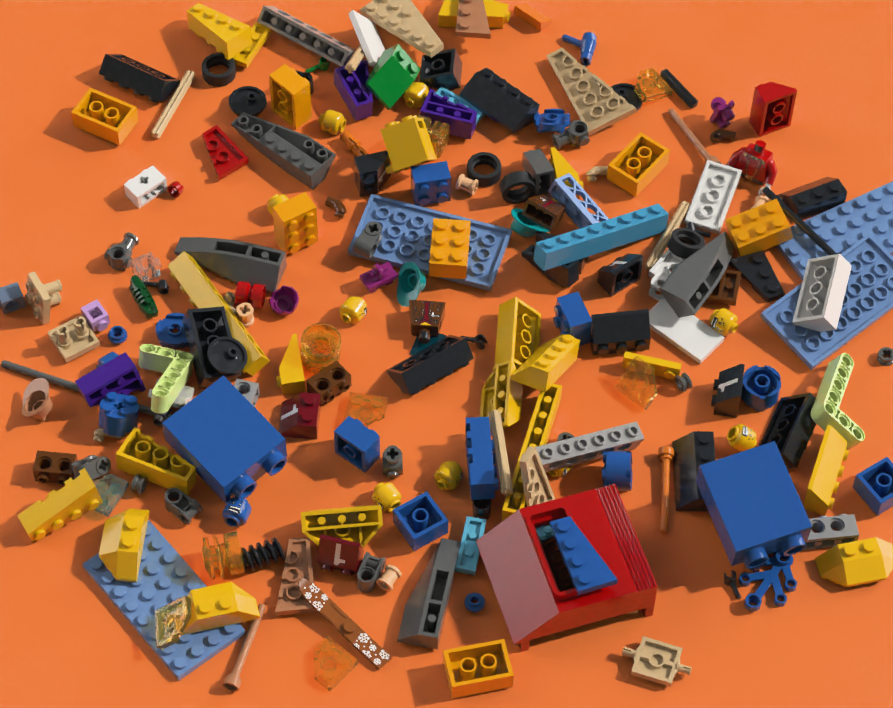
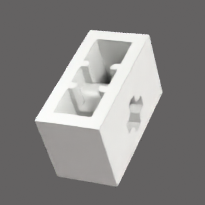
[124,165,167,209]

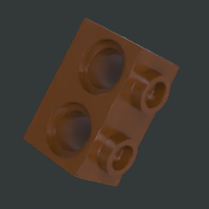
[306,360,352,406]
[33,450,78,485]

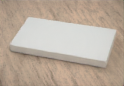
[348,10,385,67]
[684,160,742,234]
[649,297,725,364]

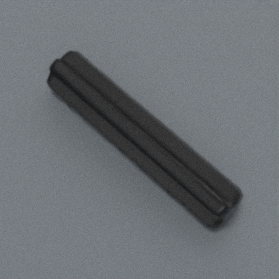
[660,69,698,108]

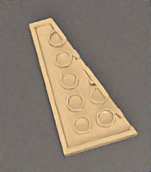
[360,0,444,58]
[546,48,638,136]

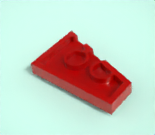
[202,125,249,180]

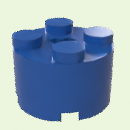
[741,365,781,412]
[98,392,139,437]
[602,451,633,491]

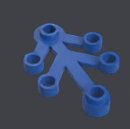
[739,550,797,612]

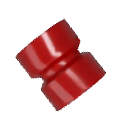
[235,281,266,309]

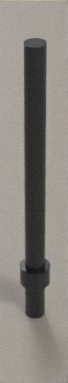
[762,187,837,256]

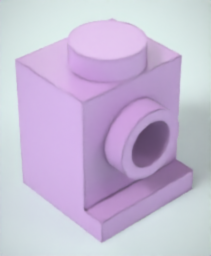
[81,299,110,332]

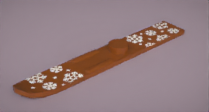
[298,578,392,670]

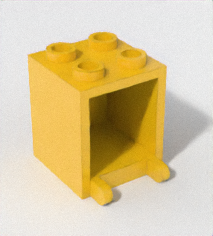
[380,115,437,174]

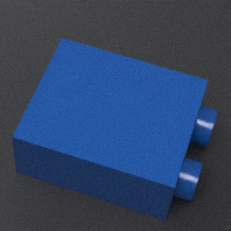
[162,375,287,504]
[696,441,812,569]

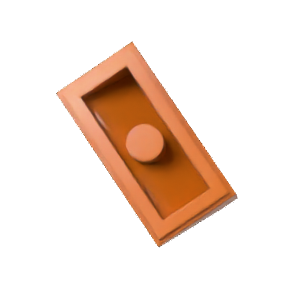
[514,3,552,32]

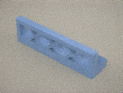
[548,173,609,229]

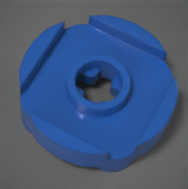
[534,108,570,133]
[156,313,188,348]

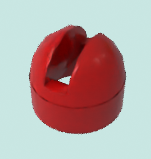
[167,181,184,197]

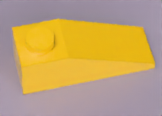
[550,147,584,199]
[276,334,305,395]

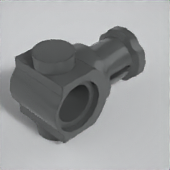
[552,119,590,150]
[104,232,139,271]
[383,445,403,479]

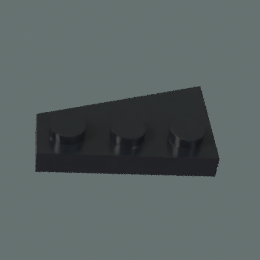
[728,251,785,302]

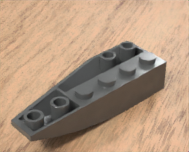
[231,112,336,190]
[659,232,735,318]
[174,237,287,293]
[397,538,461,650]

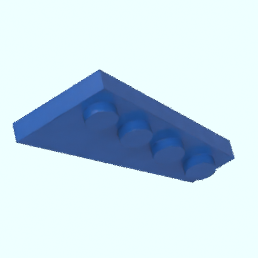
[550,516,618,595]

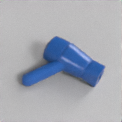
[562,32,597,66]

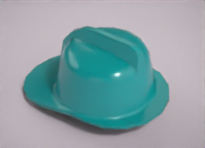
[510,208,550,237]
[397,262,426,307]

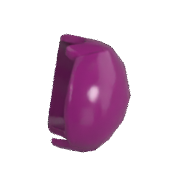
[269,285,299,316]

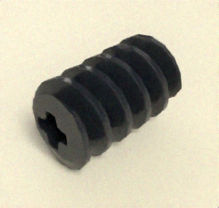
[240,537,285,573]

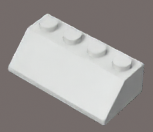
[792,254,851,332]

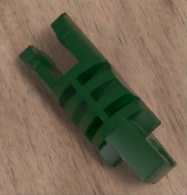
[129,275,158,319]

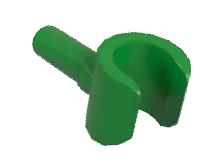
[305,57,330,73]

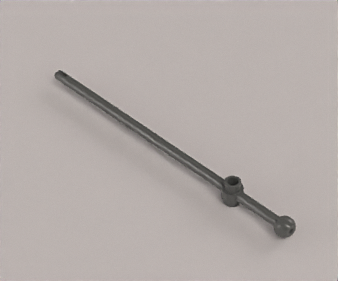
[1,360,172,426]

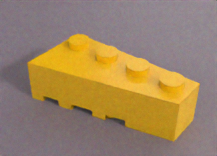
[116,427,196,496]
[17,468,103,542]

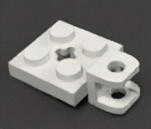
[648,248,685,301]

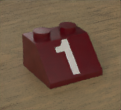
[279,393,321,439]
[317,534,364,576]

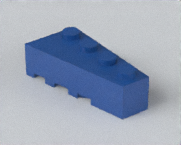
[465,417,499,500]

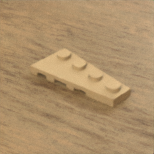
[519,446,555,507]

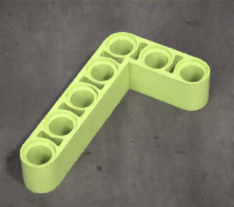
[138,344,194,413]
[811,353,865,450]

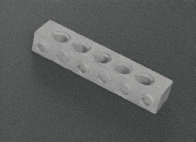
[257,6,355,67]
[535,421,645,472]
[770,514,859,554]

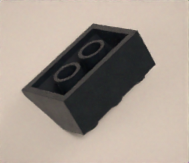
[779,177,847,220]
[590,309,651,355]

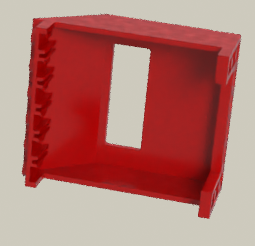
[476,484,658,652]

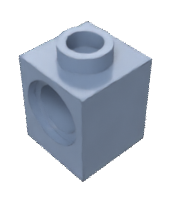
[0,282,26,314]

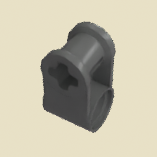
[353,221,382,259]
[71,455,111,480]
[164,488,203,525]
[357,552,386,593]

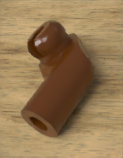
[710,129,736,143]
[325,197,347,219]

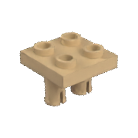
[25,271,62,325]
[48,315,100,363]

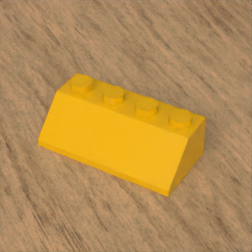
[495,297,541,369]
[510,334,580,392]
[803,425,849,516]

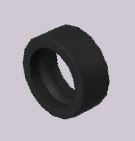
[202,53,236,87]
[467,152,502,187]
[499,171,536,204]
[668,228,705,259]

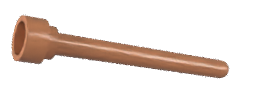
[668,108,721,165]
[223,603,266,692]

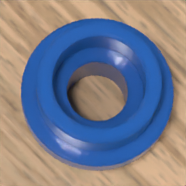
[108,326,127,344]
[464,593,485,613]

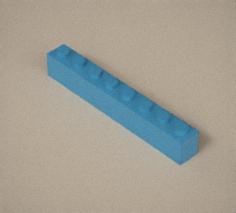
[533,204,669,271]

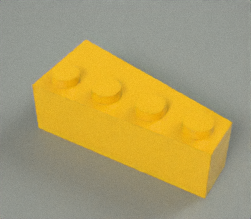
[187,3,252,60]

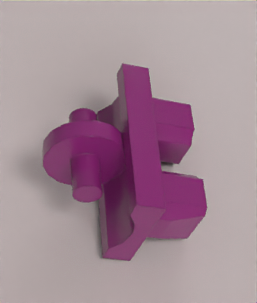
[709,97,735,129]
[360,261,398,293]

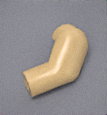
[586,166,608,182]
[223,292,238,316]
[93,428,121,442]

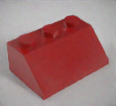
[749,82,797,137]

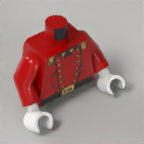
[726,140,778,197]

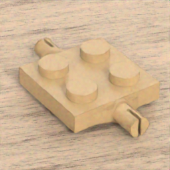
[622,636,692,687]

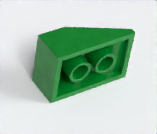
[365,44,420,110]

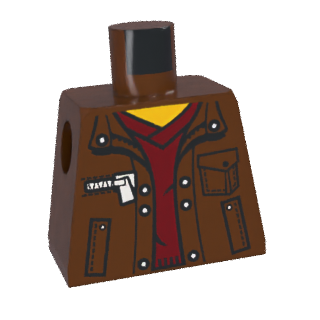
[522,194,566,231]
[409,300,445,344]

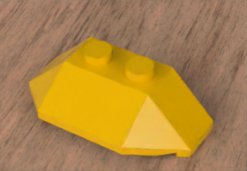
[480,359,523,430]
[301,505,383,547]
[99,508,150,582]
[815,537,893,587]
[175,582,260,636]

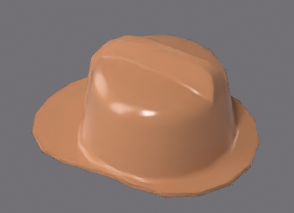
[22,378,53,421]

